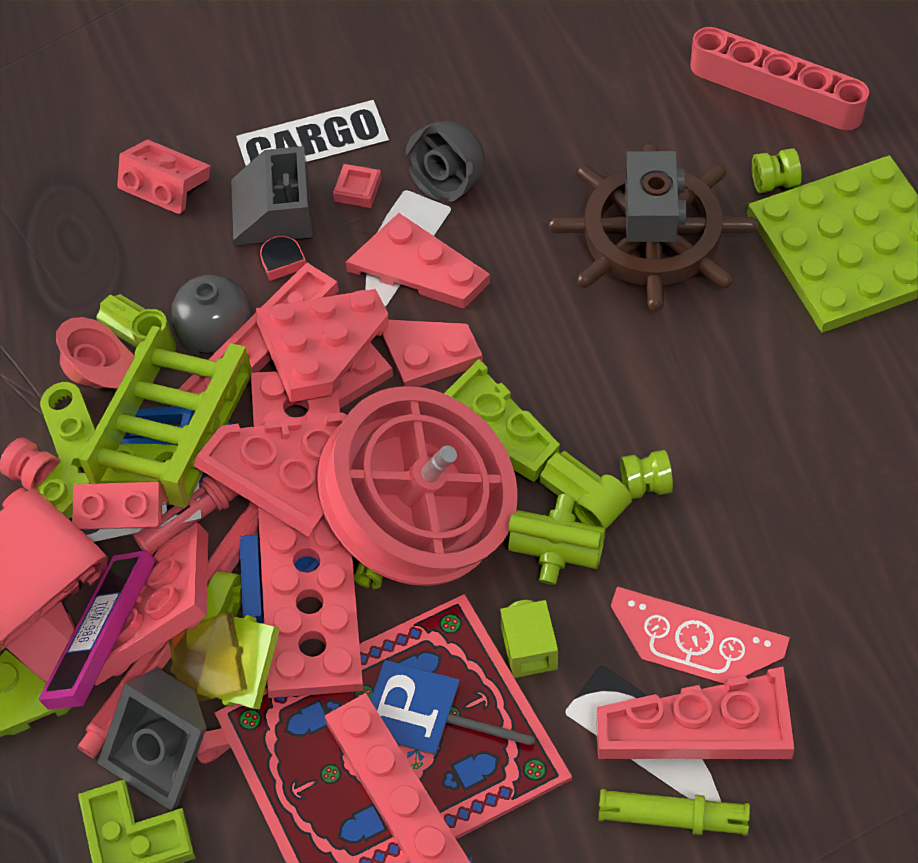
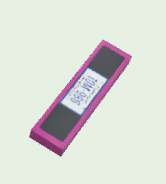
[38,550,156,710]

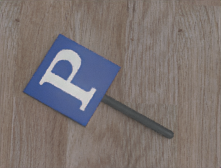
[371,660,535,755]

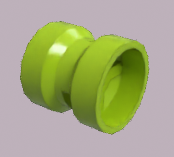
[752,148,801,193]
[620,450,673,499]

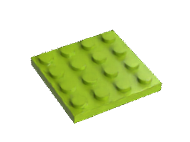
[747,155,918,333]

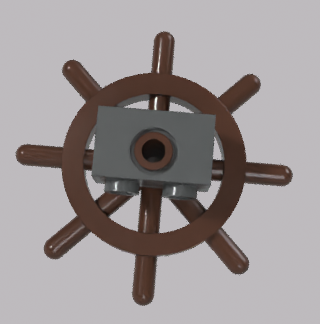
[548,143,758,312]

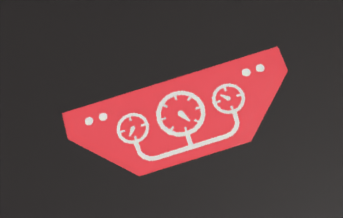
[611,587,790,684]

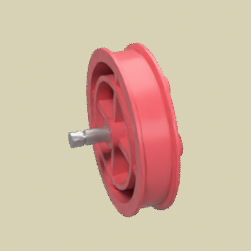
[317,386,517,586]

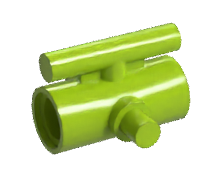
[508,494,606,585]

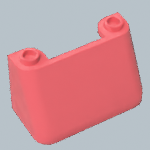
[0,488,108,652]

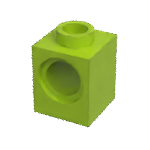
[500,600,558,678]

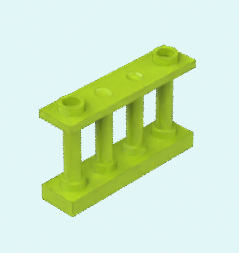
[79,326,253,508]

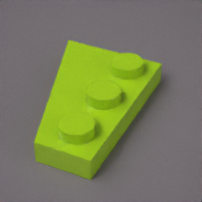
[444,359,560,482]

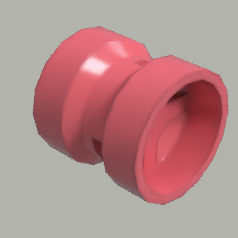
[0,437,60,490]

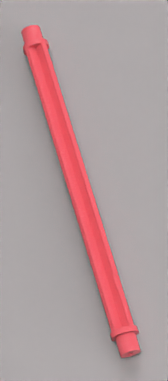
[77,501,259,758]

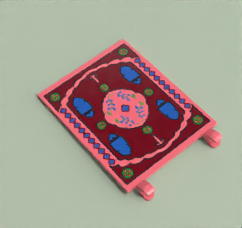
[197,594,572,863]

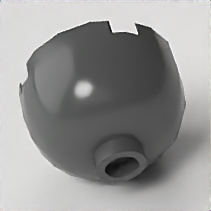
[406,120,485,202]
[171,274,254,356]

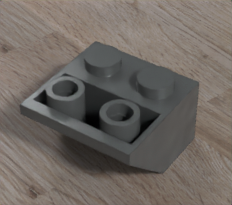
[231,146,313,245]

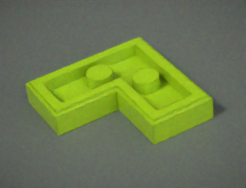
[78,779,196,863]

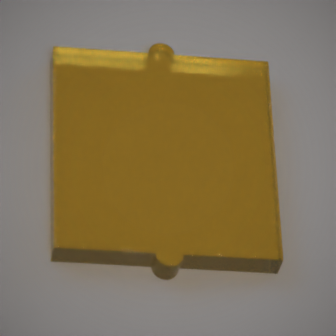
[168,613,247,703]

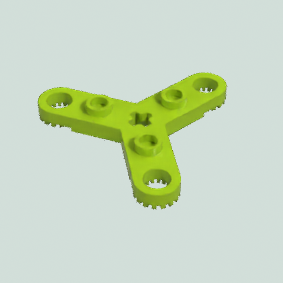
[36,382,177,519]

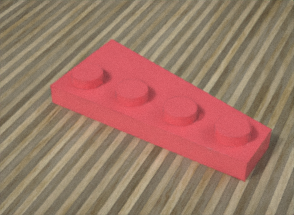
[596,667,795,759]

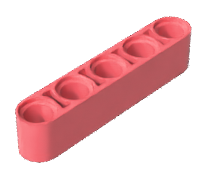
[690,27,869,130]

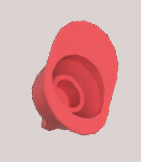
[56,317,135,389]

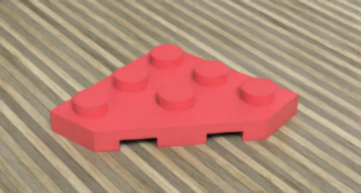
[256,289,388,402]
[194,412,347,537]
[95,522,208,686]

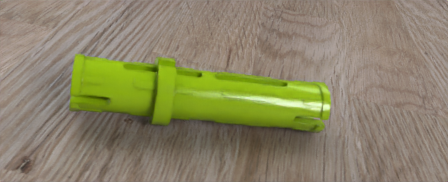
[599,789,750,836]

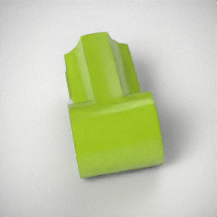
[96,294,177,352]
[540,451,632,529]

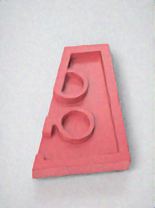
[346,213,490,309]

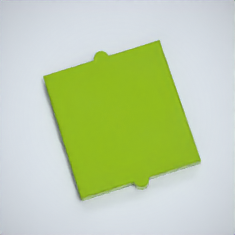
[199,613,280,710]

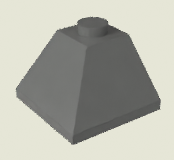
[97,668,206,811]

